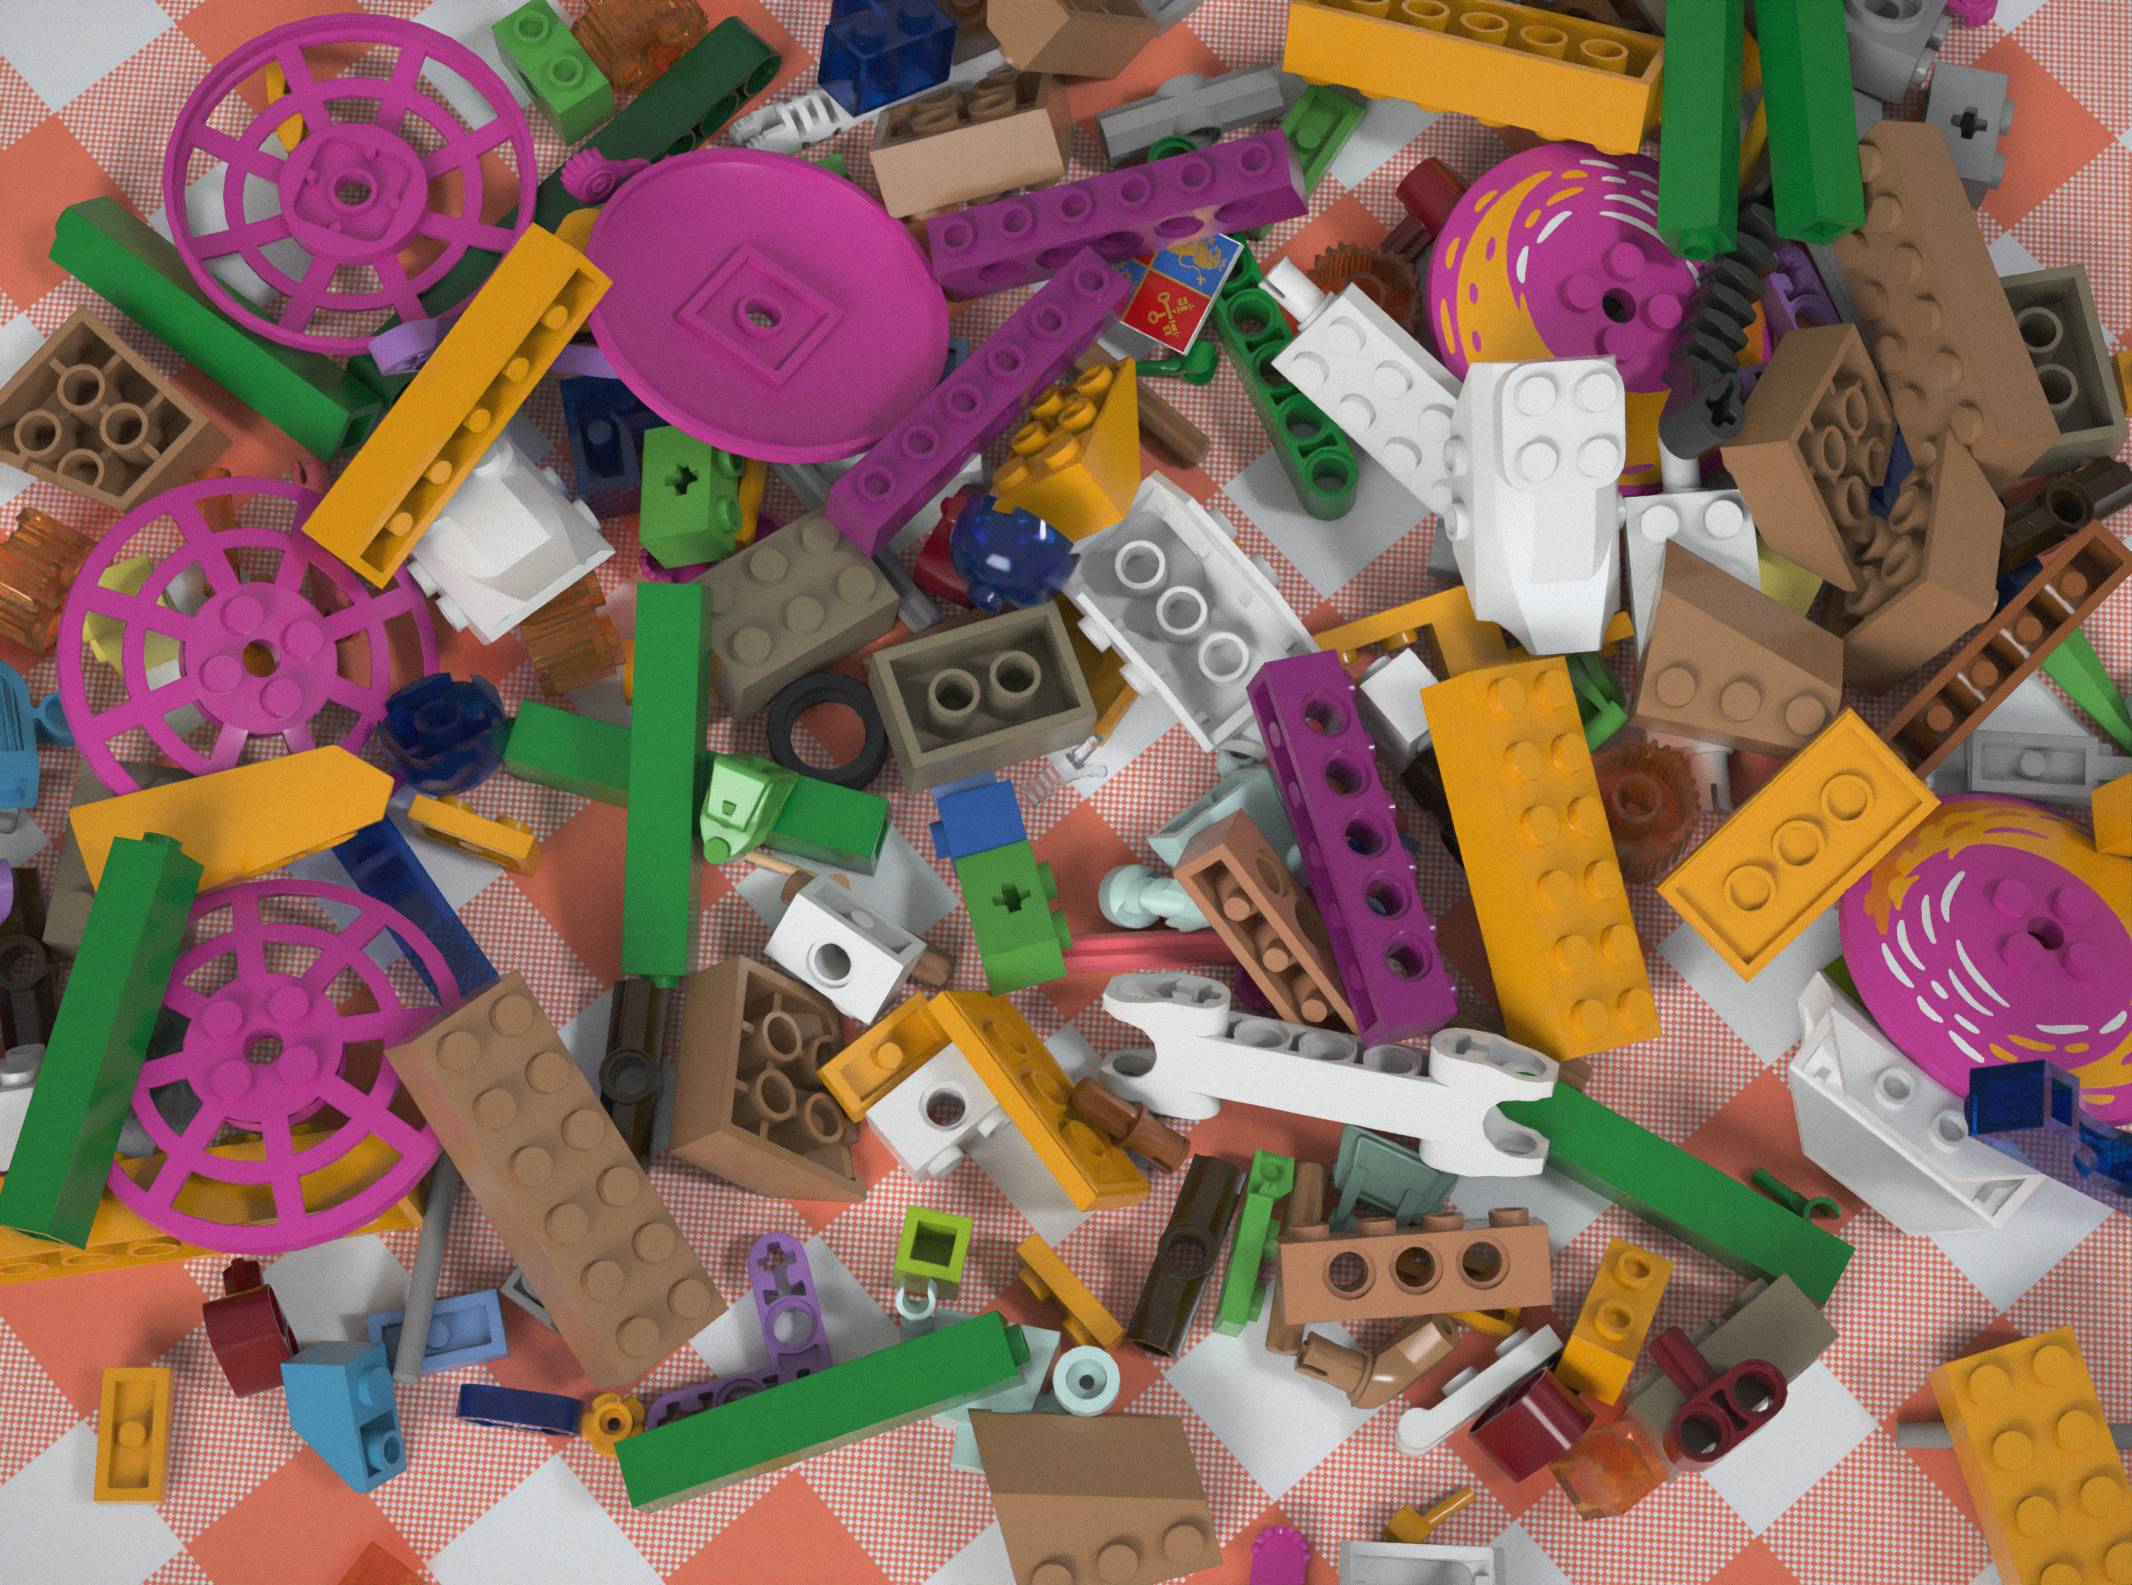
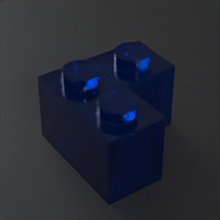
[817,0,959,118]
[559,375,672,521]

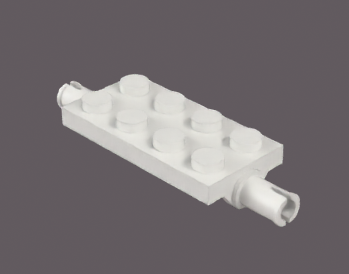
[1258,255,1463,519]
[1623,437,1761,815]

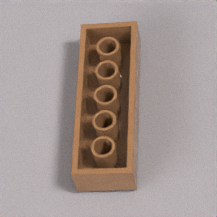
[1831,120,2062,497]
[383,970,729,1389]

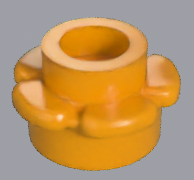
[581,1391,646,1458]

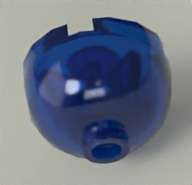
[949,492,1081,614]
[376,672,510,796]

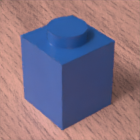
[928,779,1027,878]

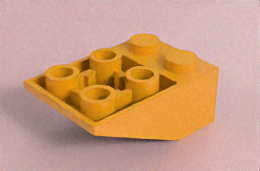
[982,355,1141,564]

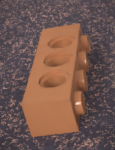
[1172,808,1360,1036]
[1273,1207,1553,1325]

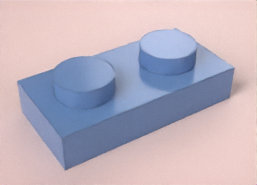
[366,1289,511,1383]

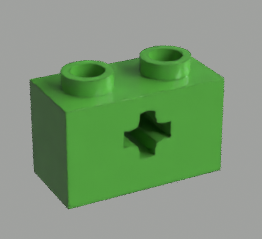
[491,0,617,147]
[639,425,744,569]
[954,839,1073,997]

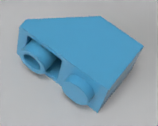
[280,1341,407,1494]

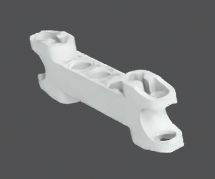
[1098,973,1560,1177]

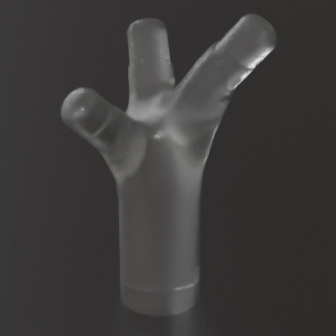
[1019,733,1108,808]

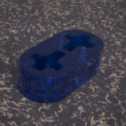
[455,1384,585,1438]

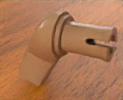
[1294,1313,1460,1409]

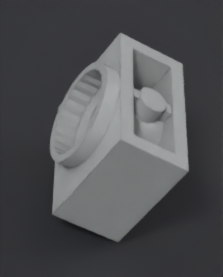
[1843,0,1953,105]

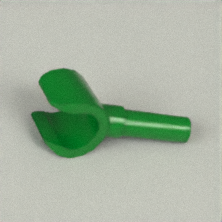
[1135,340,1219,386]
[1751,1167,1841,1224]

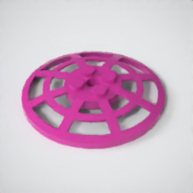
[162,13,538,355]
[56,476,440,800]
[106,879,462,1255]

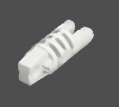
[729,69,886,155]

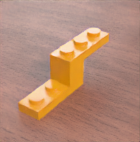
[1311,584,1634,682]

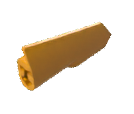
[68,744,395,894]

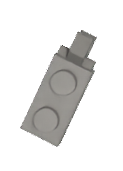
[1964,730,2132,806]

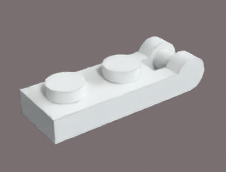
[1394,1324,1564,1458]

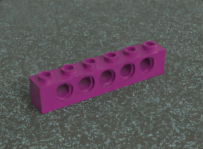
[927,128,1309,303]
[824,245,1133,559]
[1246,649,1458,1049]

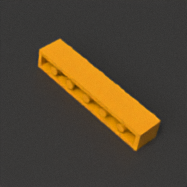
[301,222,613,589]

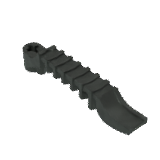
[1658,135,1793,460]

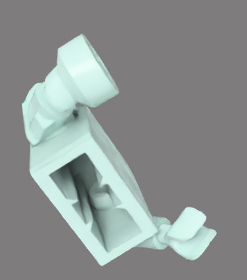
[1098,749,1303,932]
[896,1278,1120,1474]

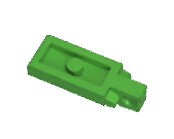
[1244,84,1365,241]
[1212,1149,1294,1338]

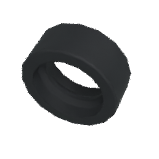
[766,672,889,791]

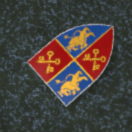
[1110,234,1244,356]

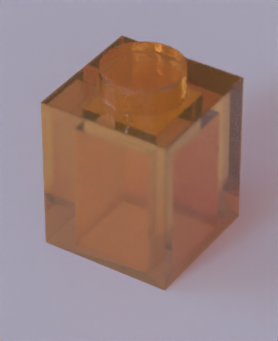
[1547,1420,1670,1521]

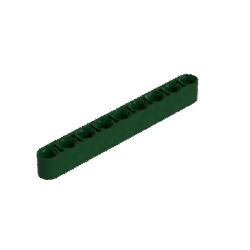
[347,16,783,412]

